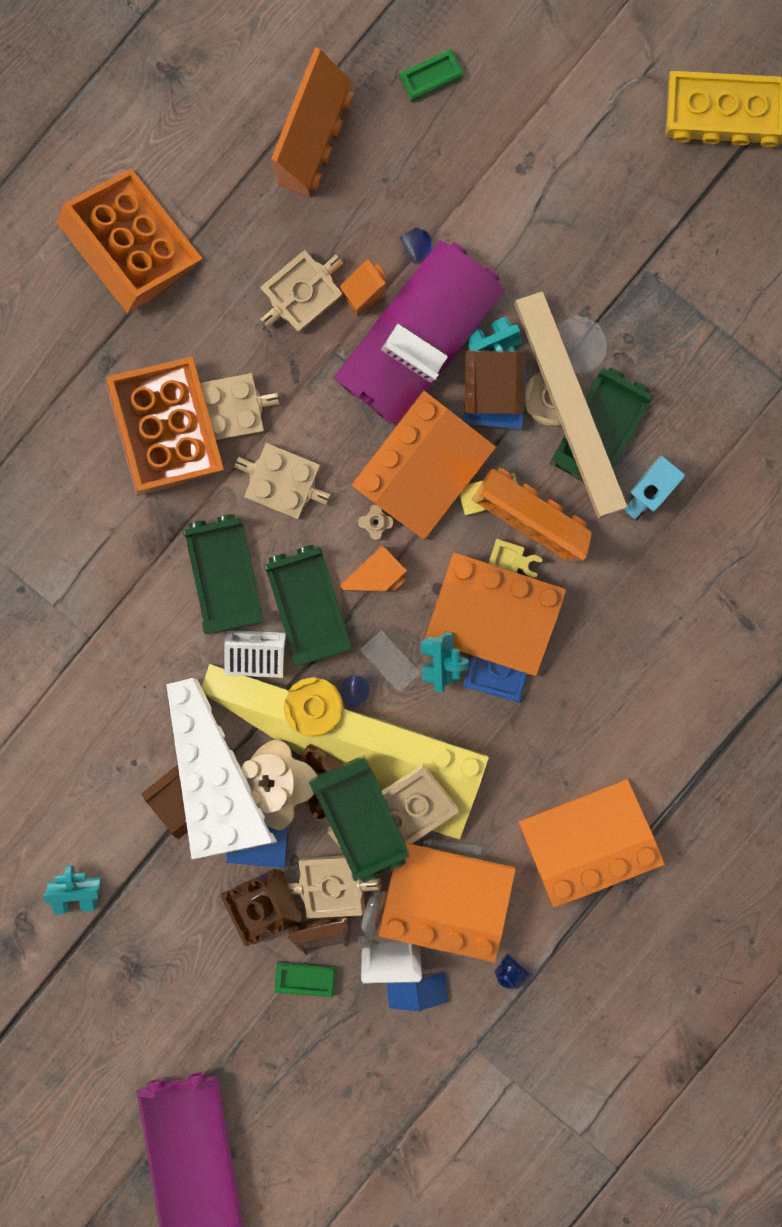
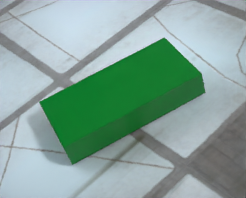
[399,49,464,102]
[274,961,336,998]

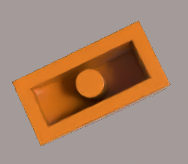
[340,545,407,592]

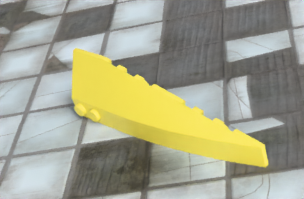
[202,664,489,840]

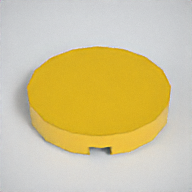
[283,677,344,737]

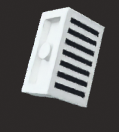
[381,324,448,382]
[224,630,286,678]

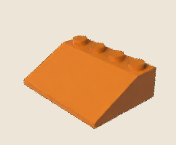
[271,47,354,197]
[56,168,202,314]
[105,357,224,496]
[352,391,496,540]
[471,468,592,563]
[425,552,566,677]
[518,779,665,908]
[378,843,515,963]

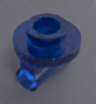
[400,227,432,264]
[341,676,370,705]
[495,954,530,989]

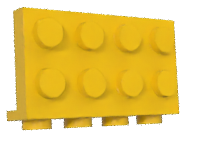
[665,71,782,147]

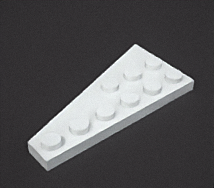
[166,678,277,859]

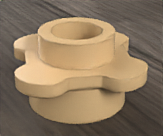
[358,505,393,540]

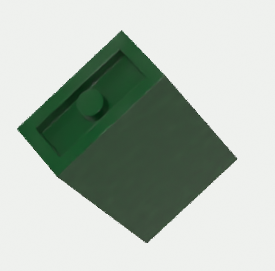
[549,368,654,483]
[182,514,264,635]
[264,544,352,667]
[309,754,410,883]

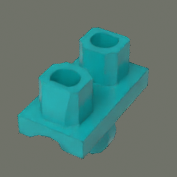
[468,317,522,351]
[421,632,469,692]
[43,865,102,915]

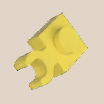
[488,539,543,578]

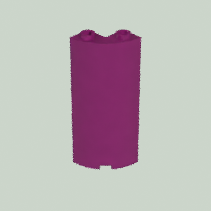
[333,240,505,427]
[136,1072,244,1227]

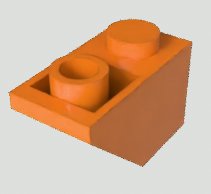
[340,259,387,316]

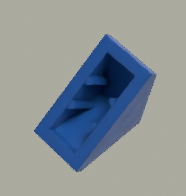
[387,972,448,1011]

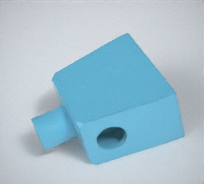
[624,456,685,521]

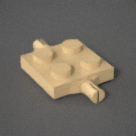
[260,250,343,333]
[200,373,279,440]
[234,443,331,519]
[287,855,381,918]

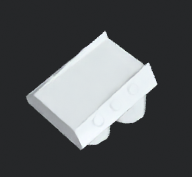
[361,938,422,983]

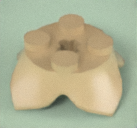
[241,739,318,830]

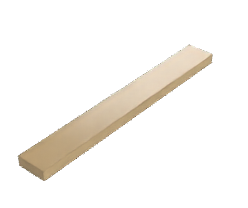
[514,291,627,519]

